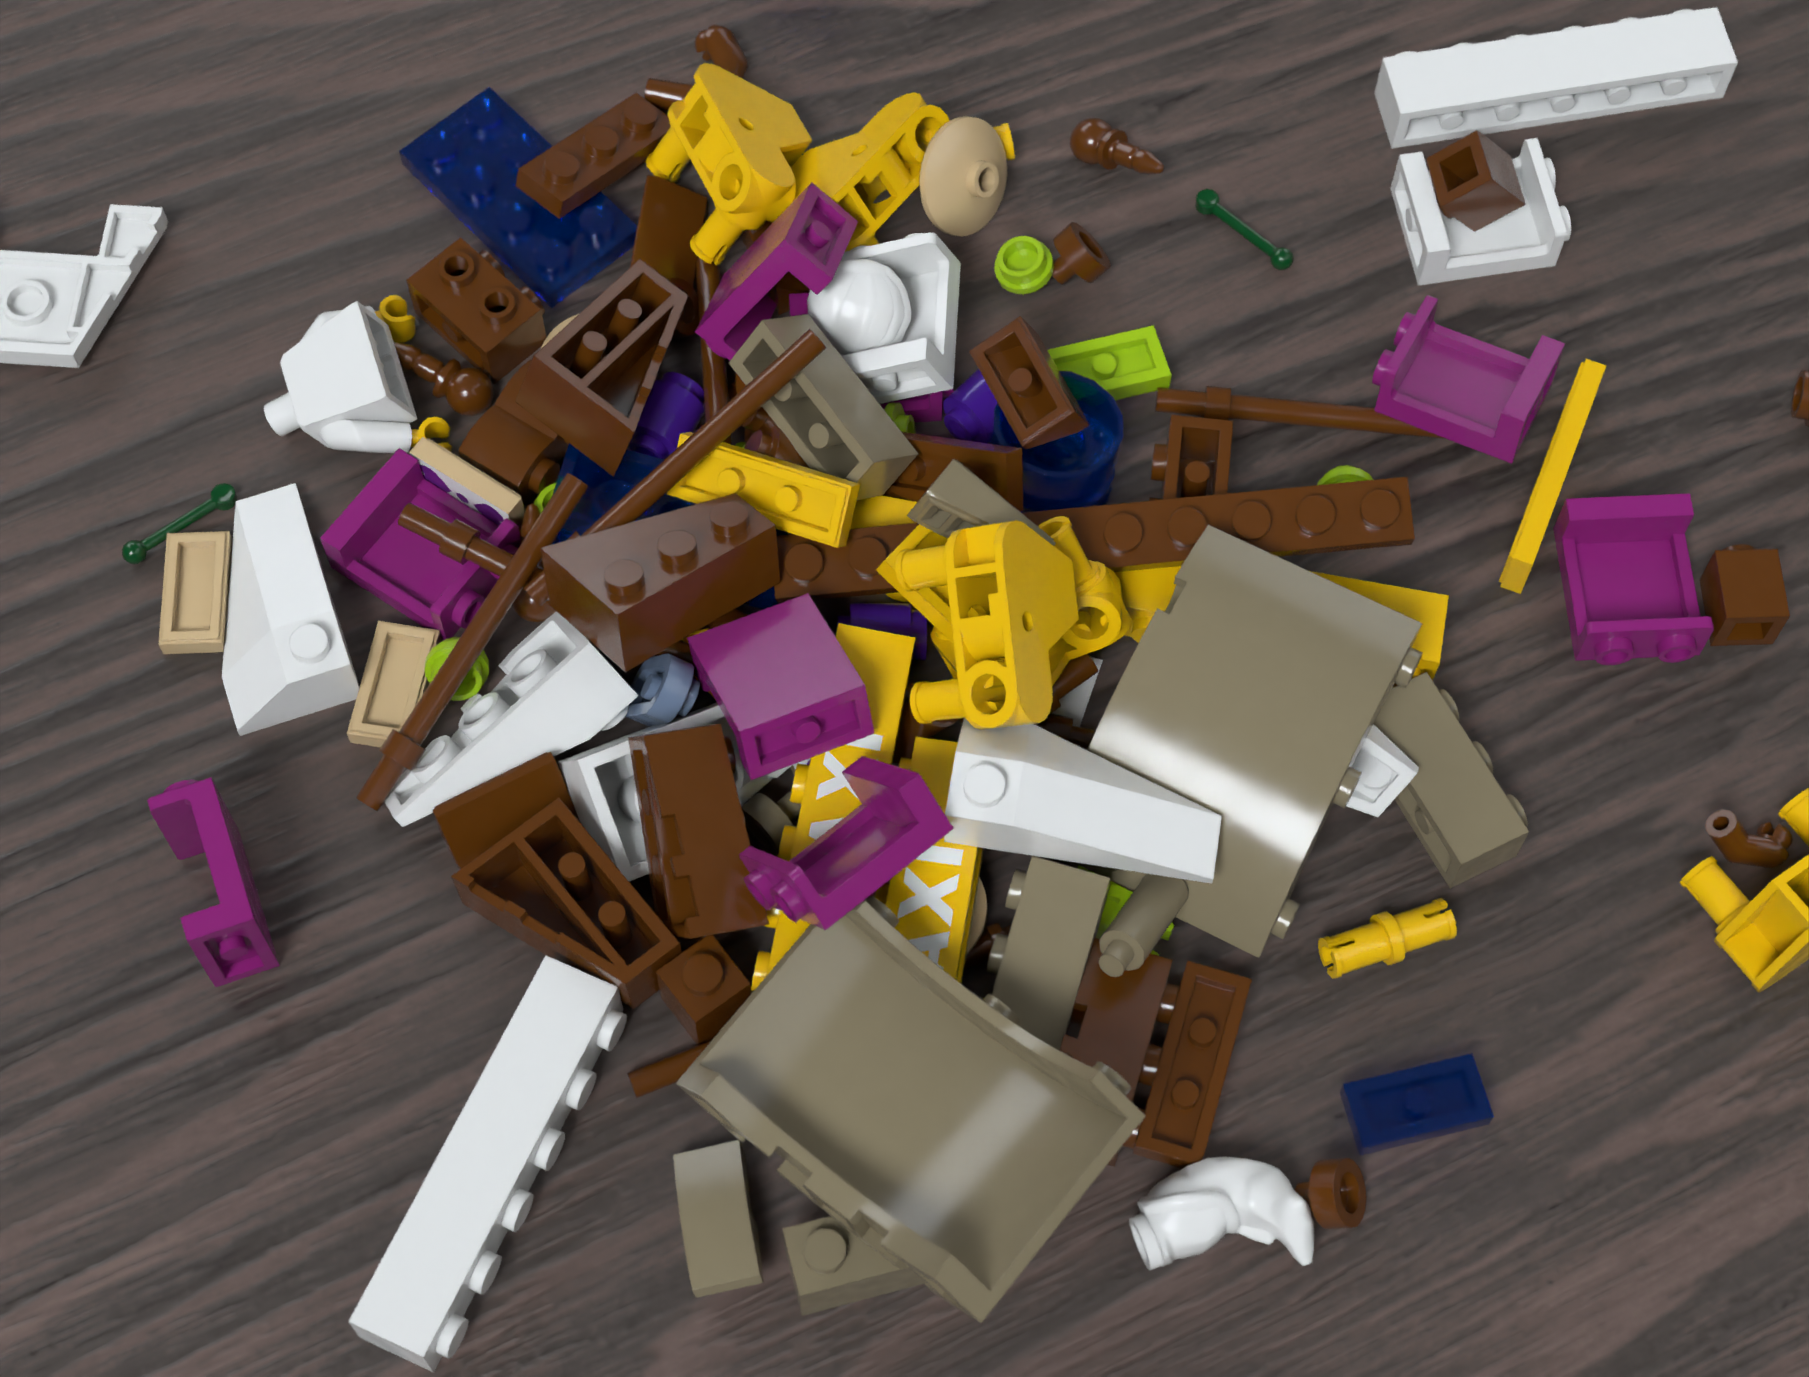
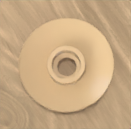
[919,116,1007,236]

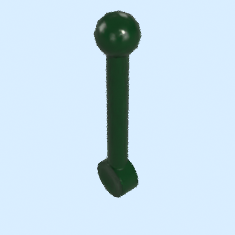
[1195,189,1294,270]
[122,483,237,564]

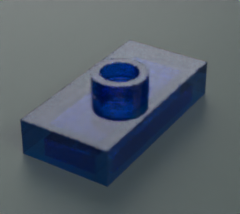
[1339,1053,1494,1156]

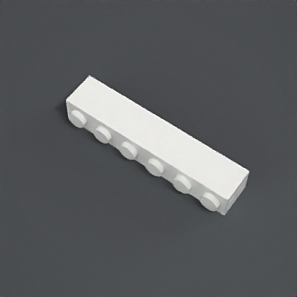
[1374,7,1738,148]
[348,956,627,1373]

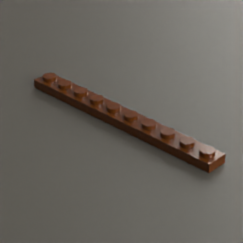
[774,477,1415,604]

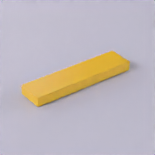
[1499,359,1607,594]

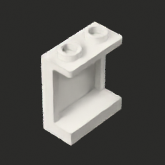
[1390,138,1571,286]
[840,232,961,404]

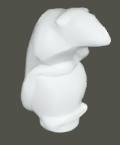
[1129,1157,1314,1270]

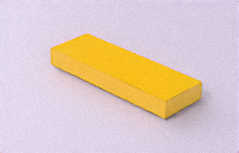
[667,432,860,548]

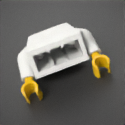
[264,295,452,453]

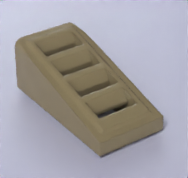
[907,459,1056,546]

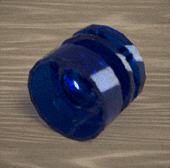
[990,371,1123,513]

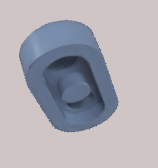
[625,653,700,726]

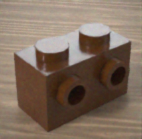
[406,237,547,385]
[1149,414,1233,501]

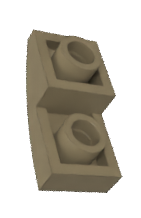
[673,1140,763,1298]

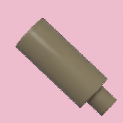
[1099,873,1188,977]

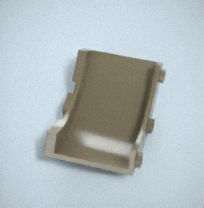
[1060,525,1423,958]
[676,895,1145,1323]

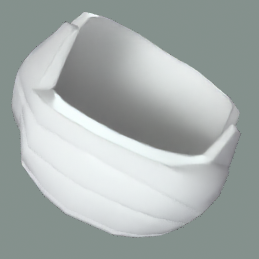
[807,259,911,355]

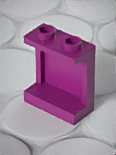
[695,182,858,360]
[1372,295,1565,464]
[320,448,522,640]
[1553,493,1714,665]
[687,593,874,780]
[739,756,954,930]
[147,777,280,987]

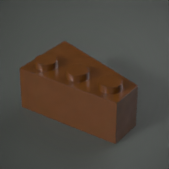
[515,259,688,477]
[540,493,780,672]
[628,724,769,939]
[451,798,682,1010]
[1059,938,1180,1167]

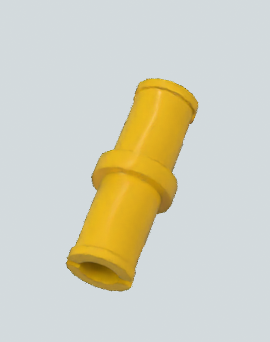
[1318,898,1457,979]

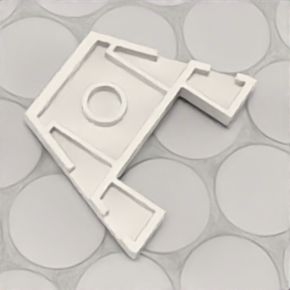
[0,204,168,368]

